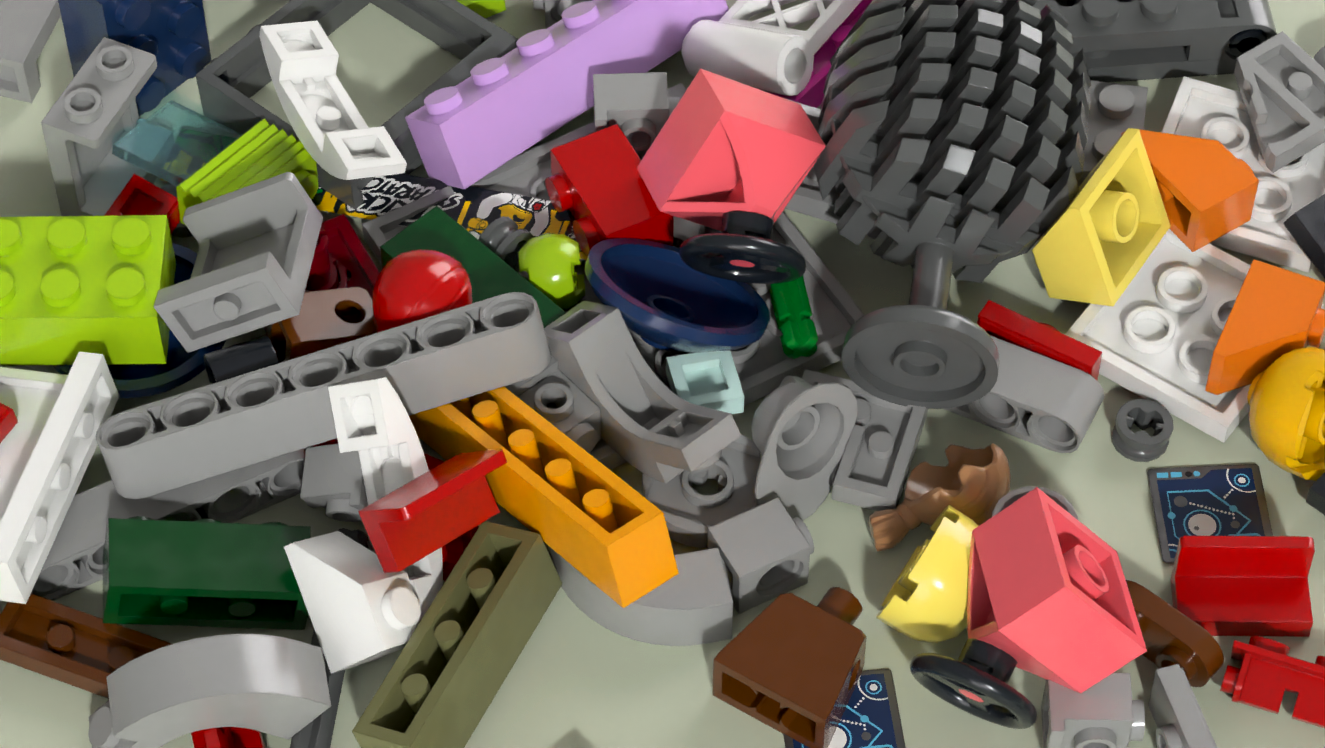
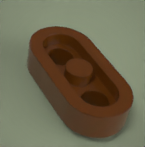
[1126,580,1224,687]

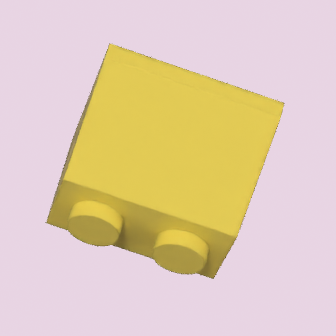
[1032,128,1171,307]

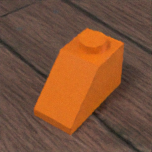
[1121,128,1259,252]
[1205,259,1325,395]

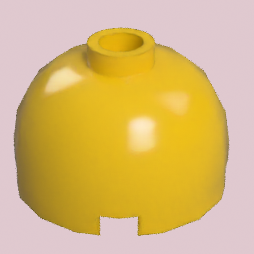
[1247,347,1325,481]

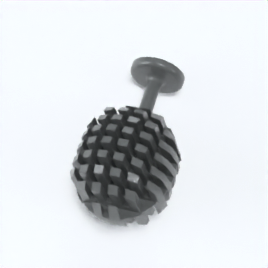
[813,0,1091,409]

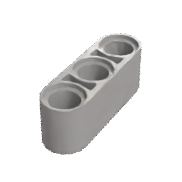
[945,336,1104,453]

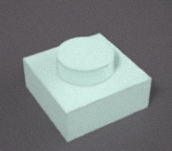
[666,350,745,414]

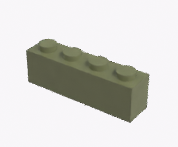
[352,521,562,748]

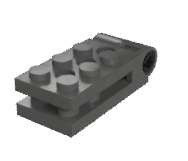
[1033,0,1277,82]

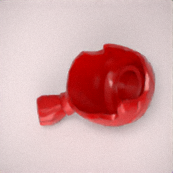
[372,249,472,333]

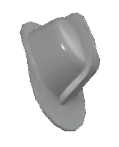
[751,375,858,520]

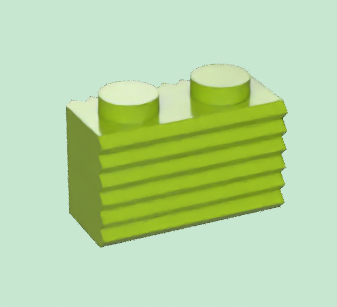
[176,118,319,225]

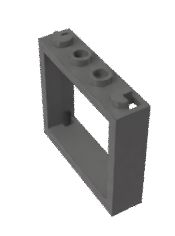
[195,0,518,218]

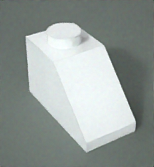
[284,531,423,674]

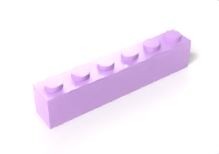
[405,0,729,189]

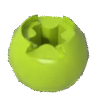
[518,233,585,310]

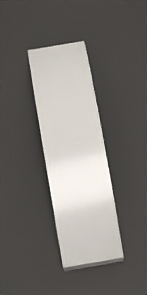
[259,20,407,180]
[328,377,443,616]

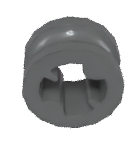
[478,216,534,272]
[1112,399,1174,462]

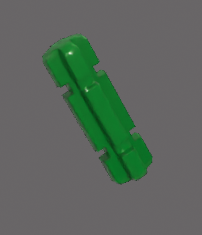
[769,247,818,359]

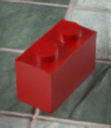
[545,124,674,256]

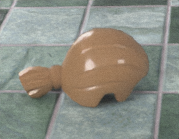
[869,444,1011,552]

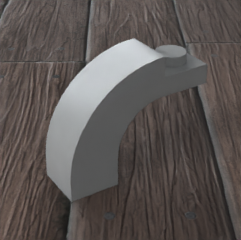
[544,300,741,484]
[549,547,733,646]
[88,634,331,748]

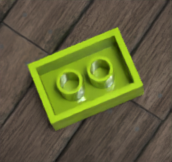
[0,215,176,366]

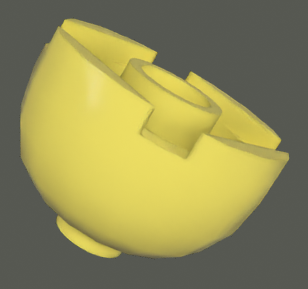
[876,505,979,643]

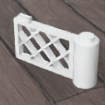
[681,0,862,96]

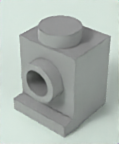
[593,72,680,151]
[504,355,601,453]
[300,444,368,522]
[1041,673,1145,748]

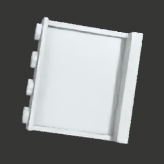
[0,351,119,604]

